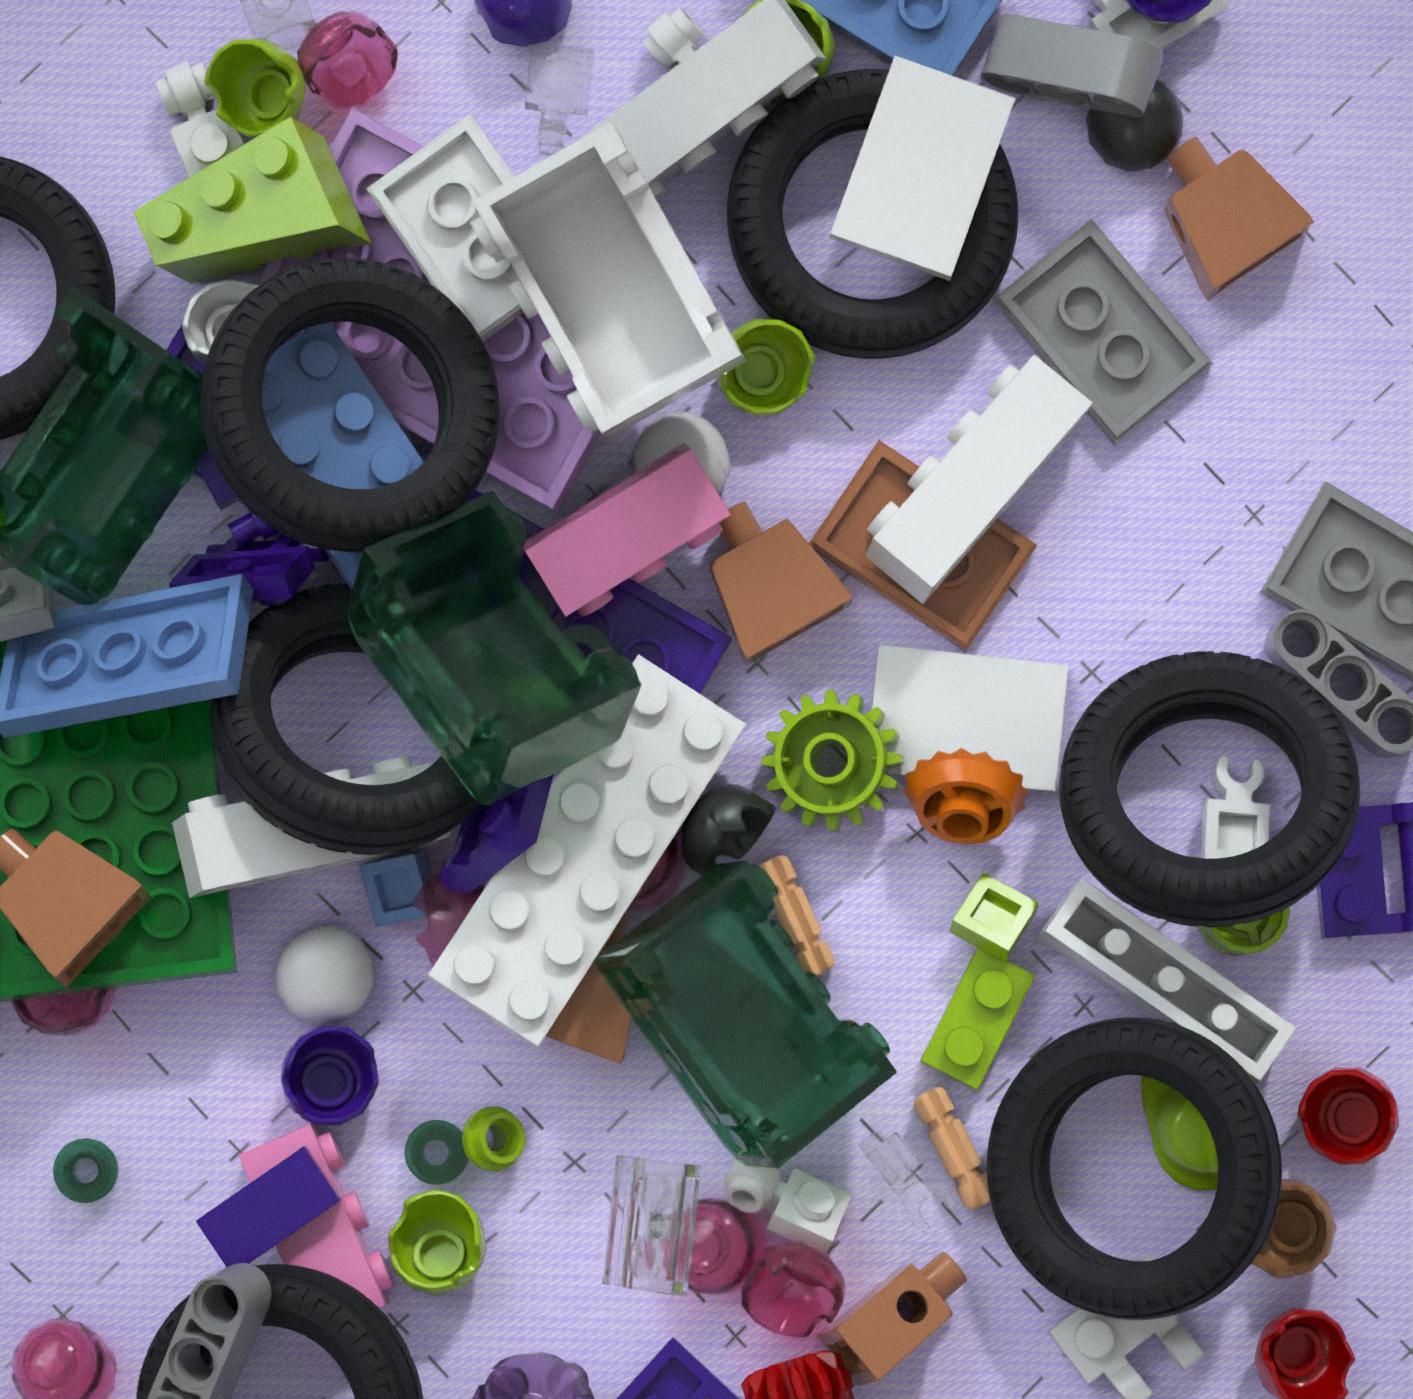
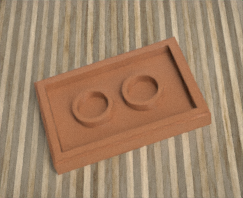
[809,440,1037,652]

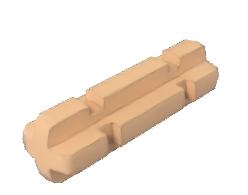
[757,855,835,978]
[914,1087,990,1210]

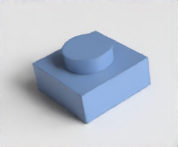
[359,848,442,927]

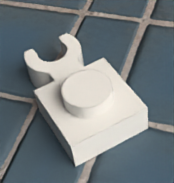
[1200,756,1271,859]

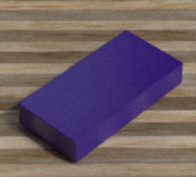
[196,1146,342,1267]

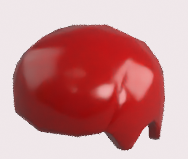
[1297,1067,1399,1165]
[1255,1308,1355,1399]

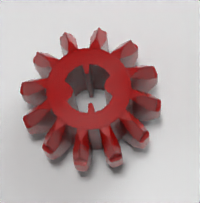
[741,1350,854,1399]

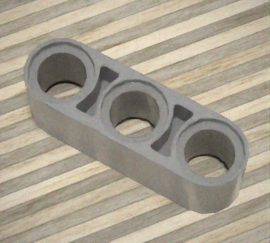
[980,14,1165,117]
[1265,609,1413,759]
[147,1263,272,1399]

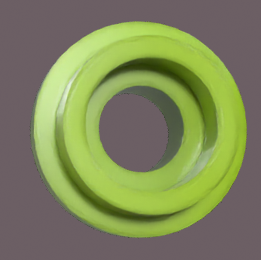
[462,1106,525,1171]

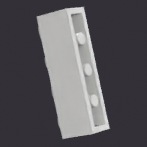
[577,0,827,200]
[864,355,1093,604]
[172,756,450,898]
[1037,878,1296,1083]

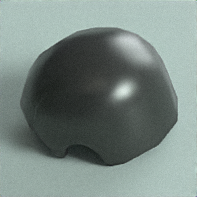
[1086,80,1183,172]
[681,784,776,876]

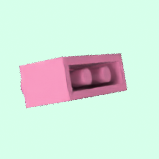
[521,443,731,617]
[239,1124,395,1307]

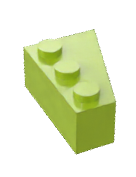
[133,116,371,284]

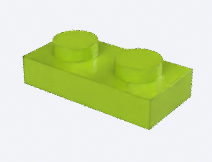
[919,947,1036,1090]

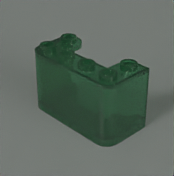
[0,286,209,605]
[347,490,642,806]
[595,860,897,1169]

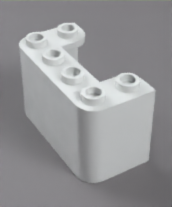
[470,122,746,438]

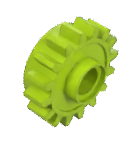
[761,690,904,832]

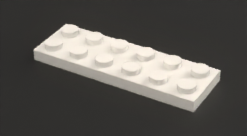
[427,654,746,1049]

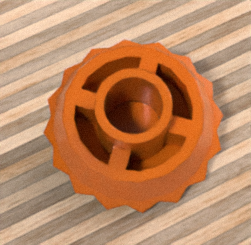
[902,748,1029,845]

